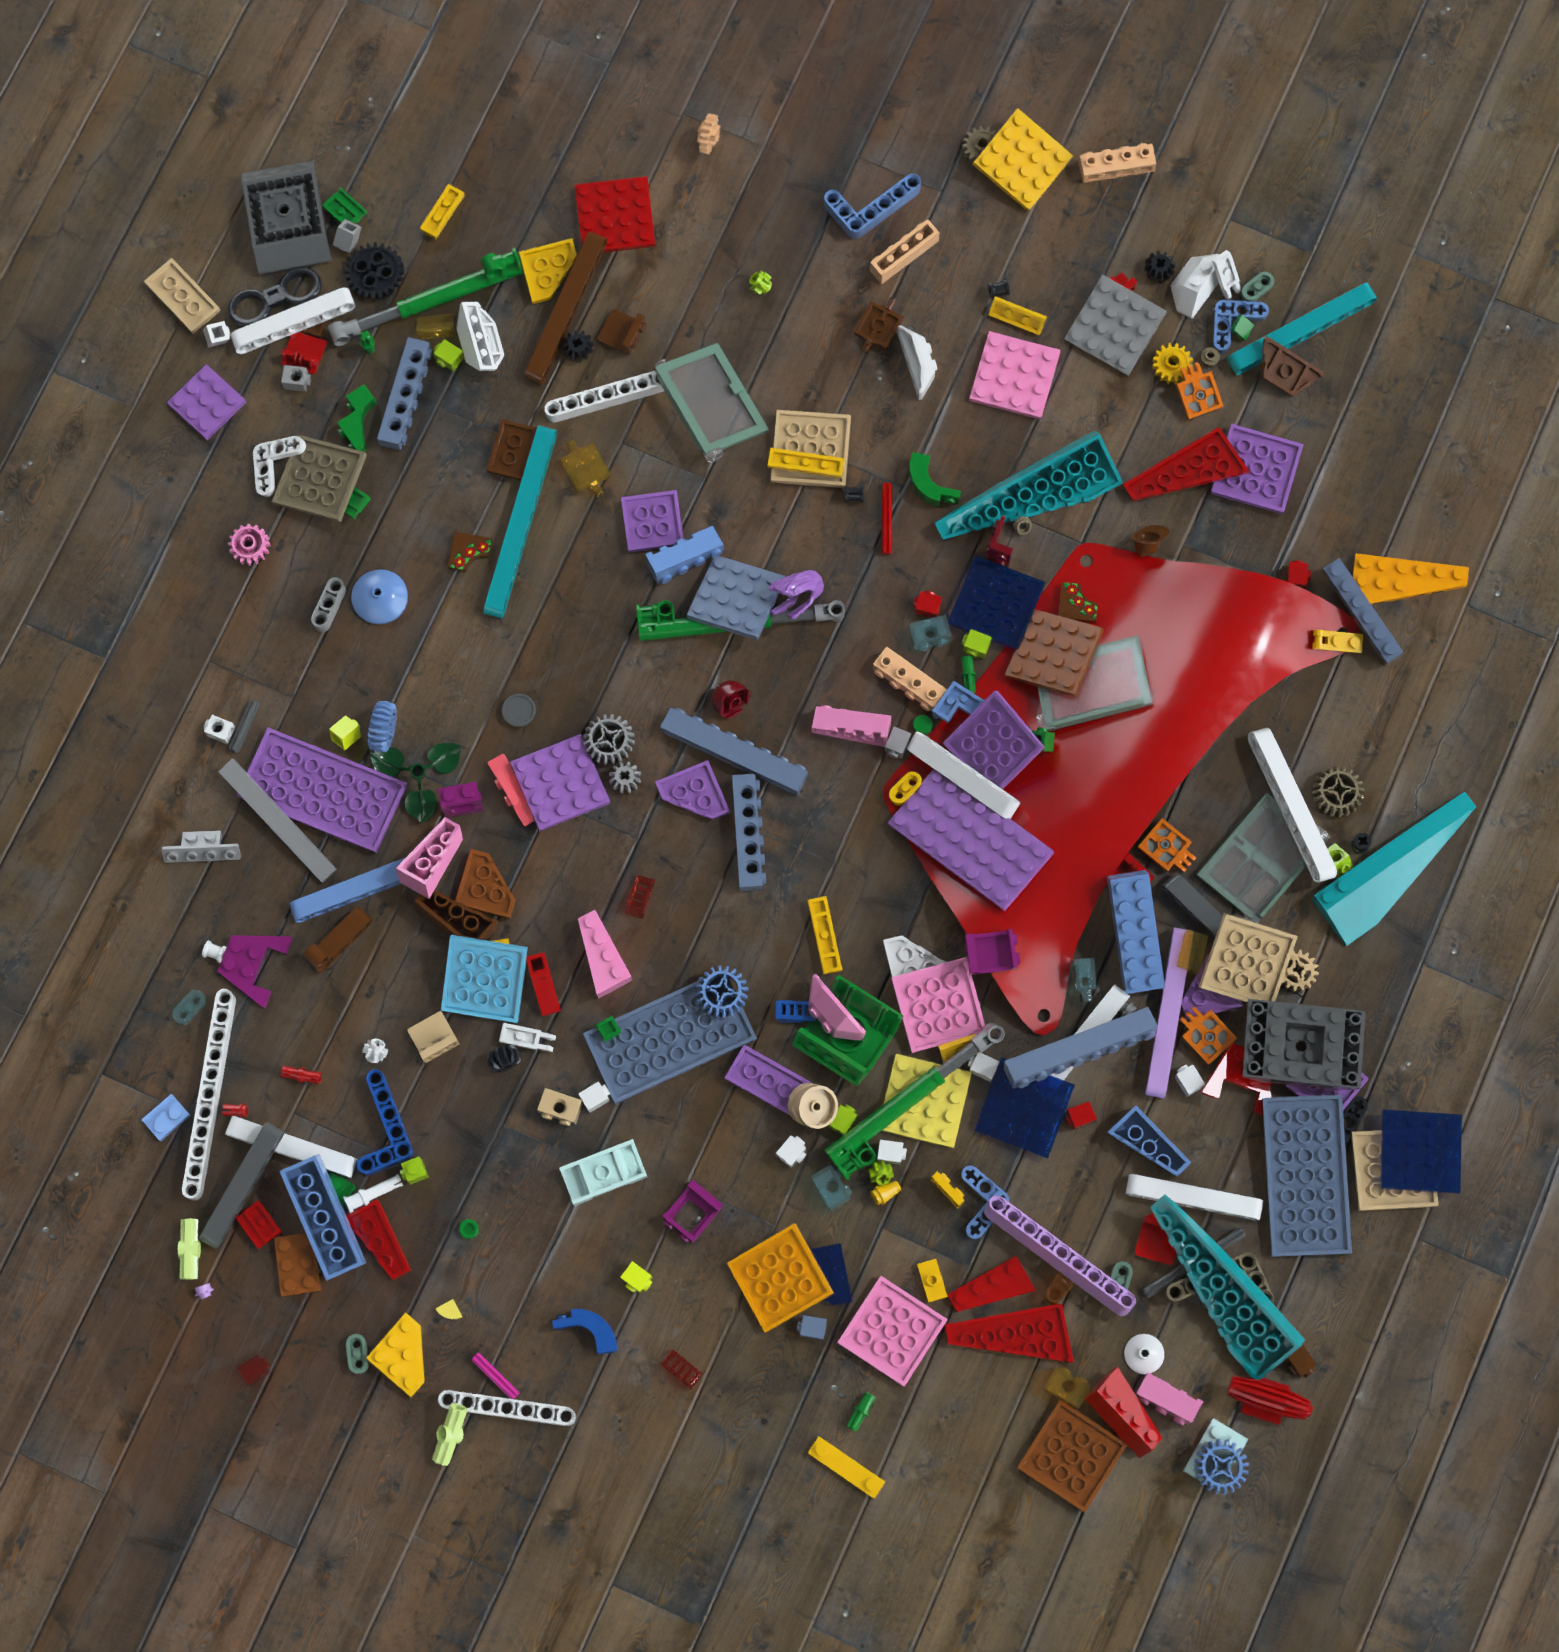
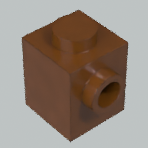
[1286,1345,1317,1378]

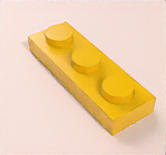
[420,184,465,239]
[988,296,1047,335]

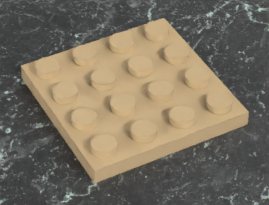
[771,410,851,488]
[1199,913,1298,1002]
[1351,1127,1439,1211]

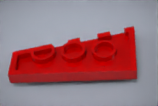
[346,1199,412,1280]
[947,1256,1036,1312]

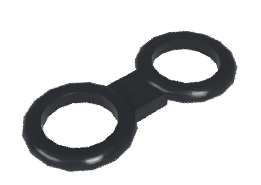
[228,267,322,328]

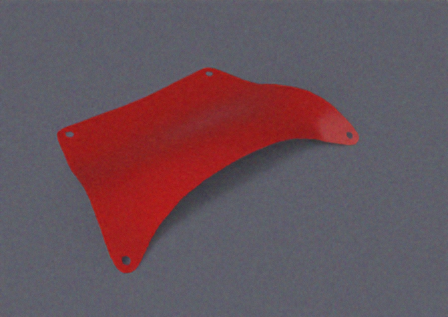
[883,543,1359,1035]

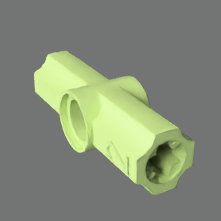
[178,1219,201,1280]
[432,1403,468,1466]

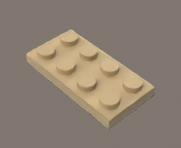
[144,258,221,334]

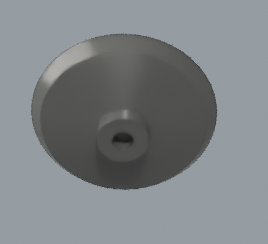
[502,694,536,727]

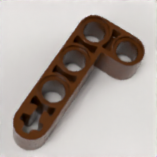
[302,906,373,973]

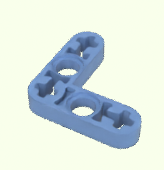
[1213,300,1269,354]
[961,1166,1009,1240]

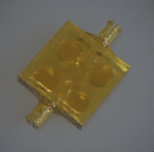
[560,440,611,496]

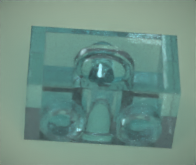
[909,615,952,651]
[811,1165,852,1212]

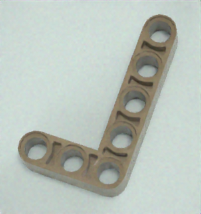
[1165,1253,1274,1303]

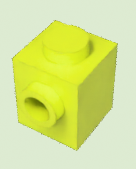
[329,715,361,750]
[621,1261,652,1293]

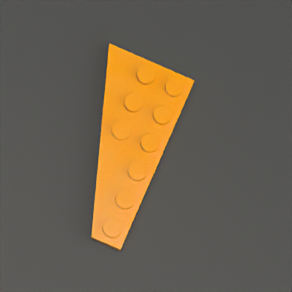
[1353,554,1469,605]

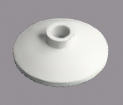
[1124,1334,1164,1374]

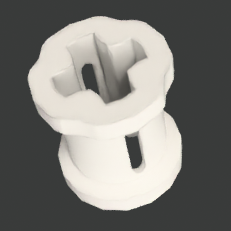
[202,940,227,963]

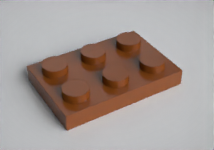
[274,1233,321,1297]

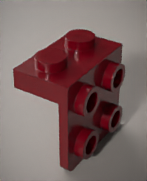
[986,515,1013,568]

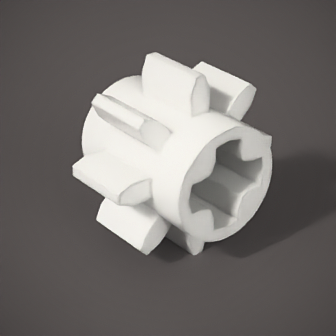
[362,1039,388,1063]

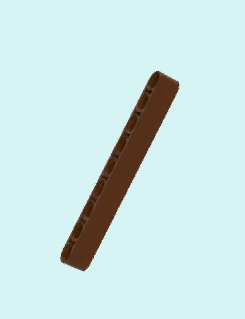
[524,232,607,385]

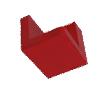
[1110,273,1138,291]

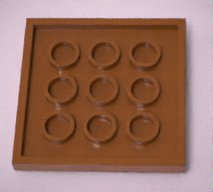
[1005,609,1104,697]
[1017,1400,1127,1513]

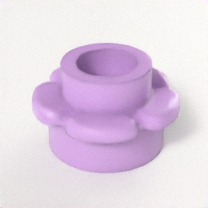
[195,1283,214,1299]

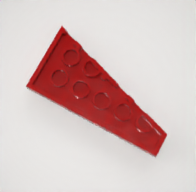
[1123,427,1249,502]
[945,1303,1074,1363]

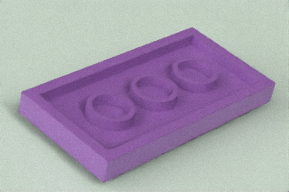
[725,1045,812,1116]

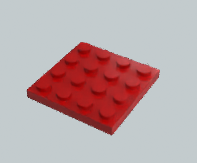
[575,176,656,253]

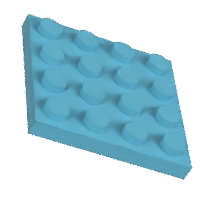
[441,935,528,1023]

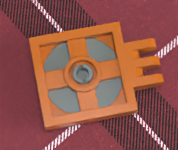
[1176,362,1224,419]
[1138,818,1196,873]
[1180,1006,1237,1065]

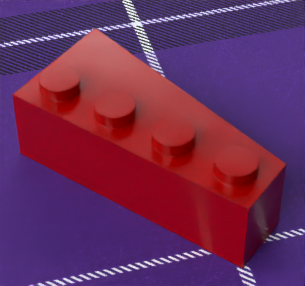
[1085,1367,1162,1458]

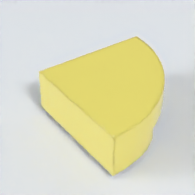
[435,1299,462,1319]

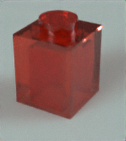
[237,1355,271,1386]

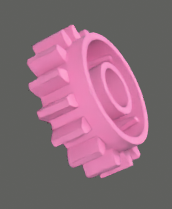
[228,524,271,566]

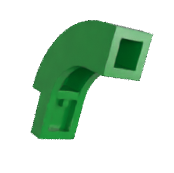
[909,452,961,507]

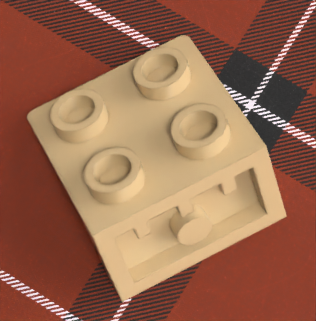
[408,1011,459,1063]

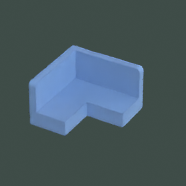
[932,681,985,723]

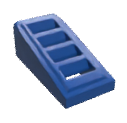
[776,1000,816,1023]

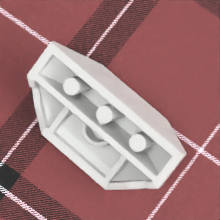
[1170,254,1219,318]
[457,302,504,371]
[898,325,937,400]

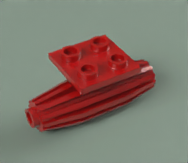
[1227,1376,1313,1425]

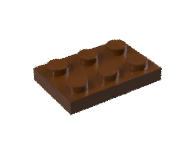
[487,419,537,481]

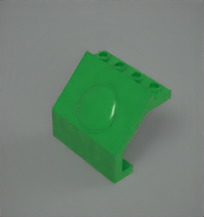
[792,975,904,1086]

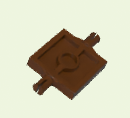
[854,297,904,354]

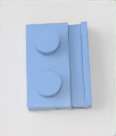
[142,1094,191,1141]

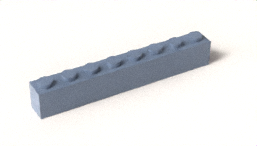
[660,707,808,796]
[1003,1007,1158,1089]

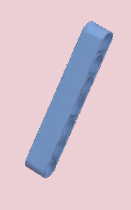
[289,858,405,923]

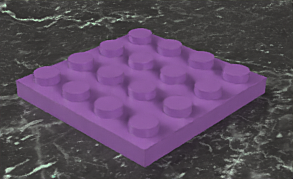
[1211,424,1304,515]
[943,691,1045,789]
[510,734,610,832]

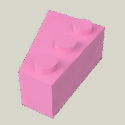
[1135,1373,1203,1426]

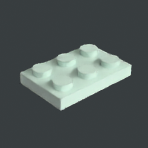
[1183,1418,1248,1491]

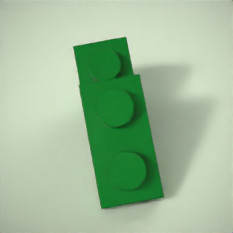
[337,384,377,452]

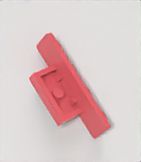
[488,754,535,827]

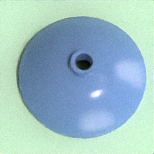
[351,570,408,624]

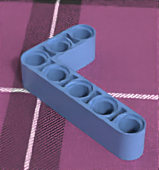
[824,174,921,239]

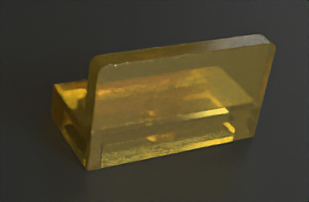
[416,313,456,340]
[1177,930,1208,976]

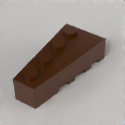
[414,890,499,940]

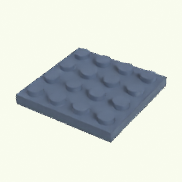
[687,555,785,641]

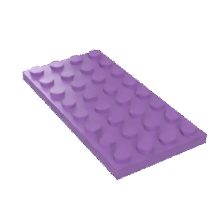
[236,728,408,854]
[888,769,1054,912]

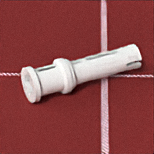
[343,1174,403,1213]

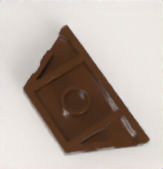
[1261,336,1325,397]

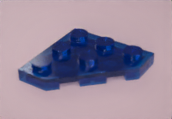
[810,1243,852,1306]

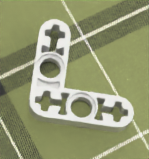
[253,436,306,497]

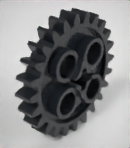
[344,242,405,301]

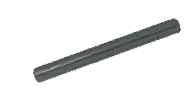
[1143,1227,1245,1298]

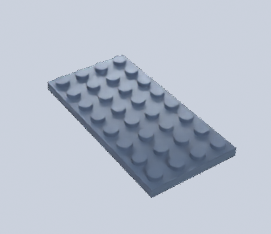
[583,969,757,1104]
[1262,1095,1352,1257]

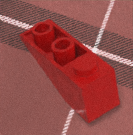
[526,952,561,1017]

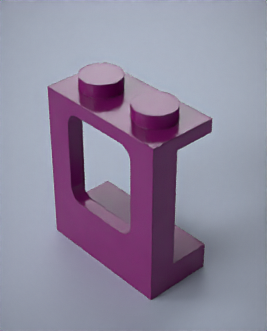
[438,782,484,818]
[662,1180,723,1243]

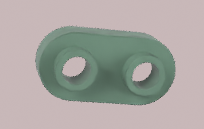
[1241,272,1274,302]
[1107,1262,1133,1294]
[346,1334,369,1374]

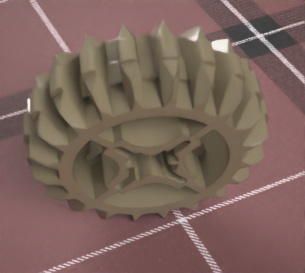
[1312,766,1364,817]

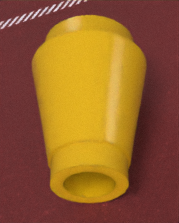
[870,1180,901,1205]

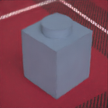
[797,1315,827,1341]

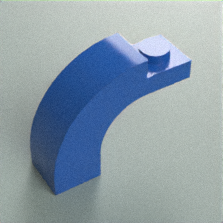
[552,1309,619,1355]

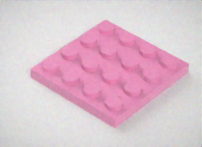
[969,331,1061,420]
[891,957,985,1053]
[837,1276,948,1387]

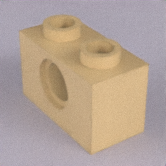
[537,1088,583,1126]

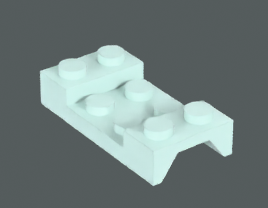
[559,1139,648,1206]

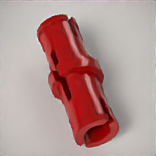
[281,1065,322,1085]

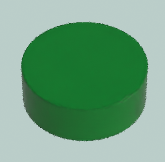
[913,715,932,735]
[459,1219,479,1240]

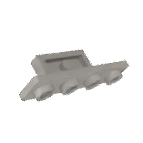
[162,831,241,863]

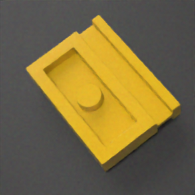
[931,1171,964,1209]

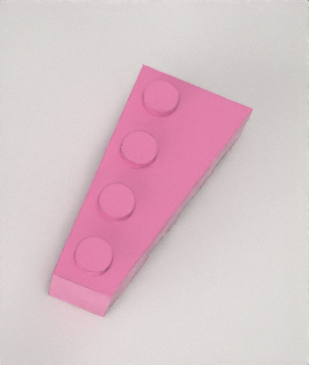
[812,705,891,747]
[396,817,463,899]
[578,910,632,999]

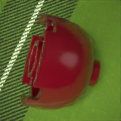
[712,680,750,719]

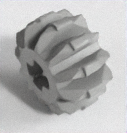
[609,761,641,794]

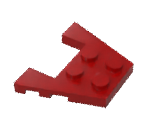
[1200,1043,1271,1116]

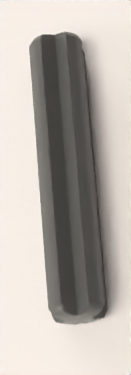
[229,700,260,753]

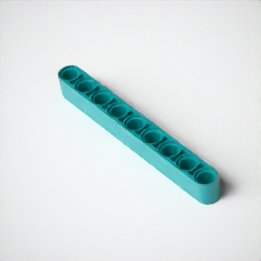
[1226,283,1377,375]

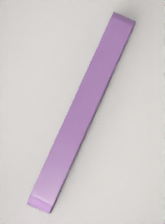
[1145,927,1193,1099]
[984,1196,1136,1316]

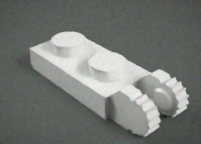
[1212,250,1241,300]
[499,1023,556,1052]

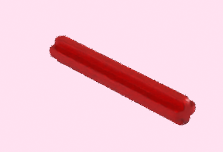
[882,483,892,555]

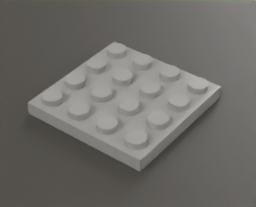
[1064,275,1167,376]

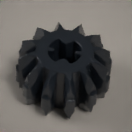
[1144,250,1176,283]
[562,330,594,362]
[486,1045,521,1073]

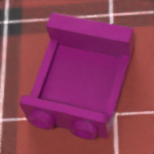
[964,929,1020,975]

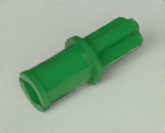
[360,331,375,354]
[961,656,976,693]
[847,1392,876,1432]

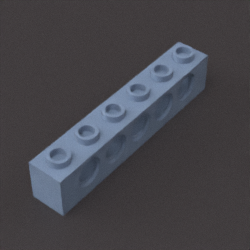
[377,337,433,450]
[732,774,766,891]

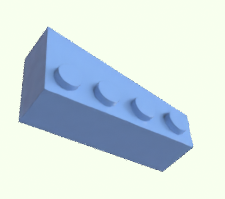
[645,526,724,584]
[1107,1105,1191,1177]

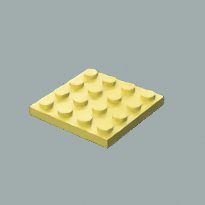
[882,1054,972,1149]

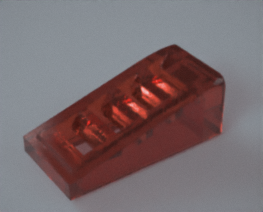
[625,875,656,919]
[661,1350,704,1390]

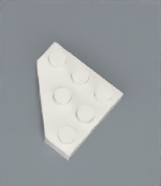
[883,936,946,977]

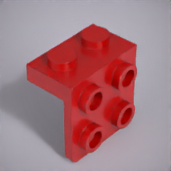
[1135,1213,1176,1265]

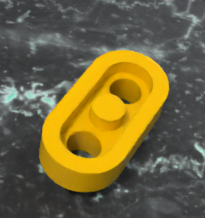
[889,772,922,805]

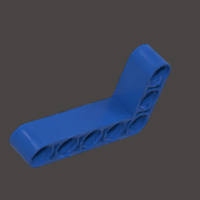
[357,1069,414,1176]

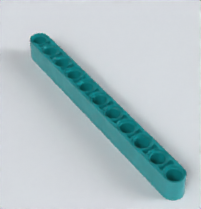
[483,426,557,619]

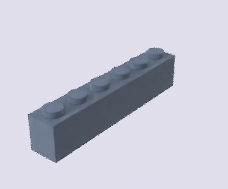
[1322,558,1403,665]

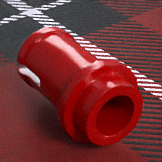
[222,1103,248,1119]

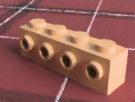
[1079,143,1156,183]
[870,219,939,284]
[873,646,947,711]

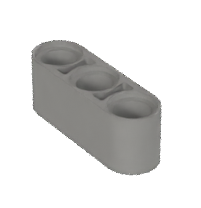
[311,577,346,632]

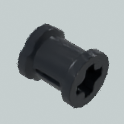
[988,279,1010,299]
[845,486,863,503]
[1351,833,1371,854]

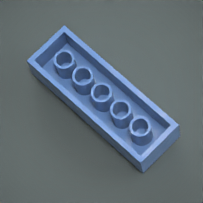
[1107,870,1165,994]
[280,1154,366,1281]

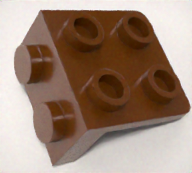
[598,309,647,355]

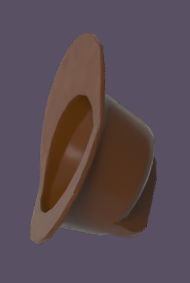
[1131,525,1169,557]

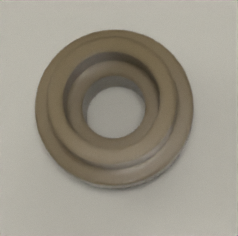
[1201,347,1220,366]
[1013,516,1032,535]

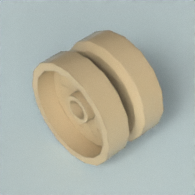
[788,1083,838,1129]

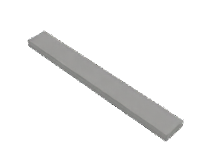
[219,758,337,883]

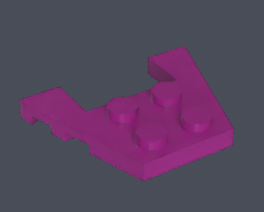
[217,935,293,1008]

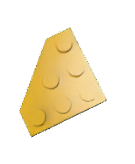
[519,238,577,304]
[366,1313,424,1398]

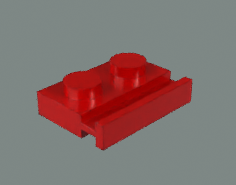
[235,1200,282,1249]

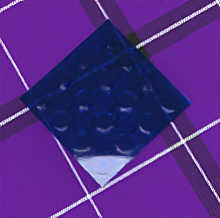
[947,555,1046,650]
[974,1057,1076,1158]
[1380,1109,1462,1194]

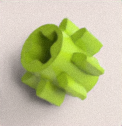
[749,271,772,295]
[869,1161,894,1185]

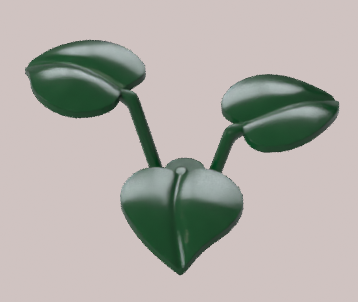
[371,742,461,823]

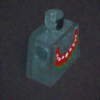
[1072,958,1096,1002]

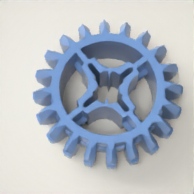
[368,701,397,752]
[696,965,748,1018]
[1194,1439,1249,1495]

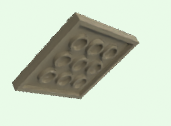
[272,435,367,522]

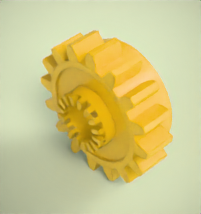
[1152,343,1193,384]

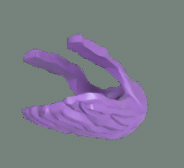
[768,570,824,619]

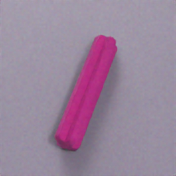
[472,1353,519,1399]

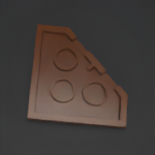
[455,849,516,919]

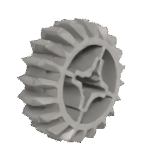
[583,714,635,765]

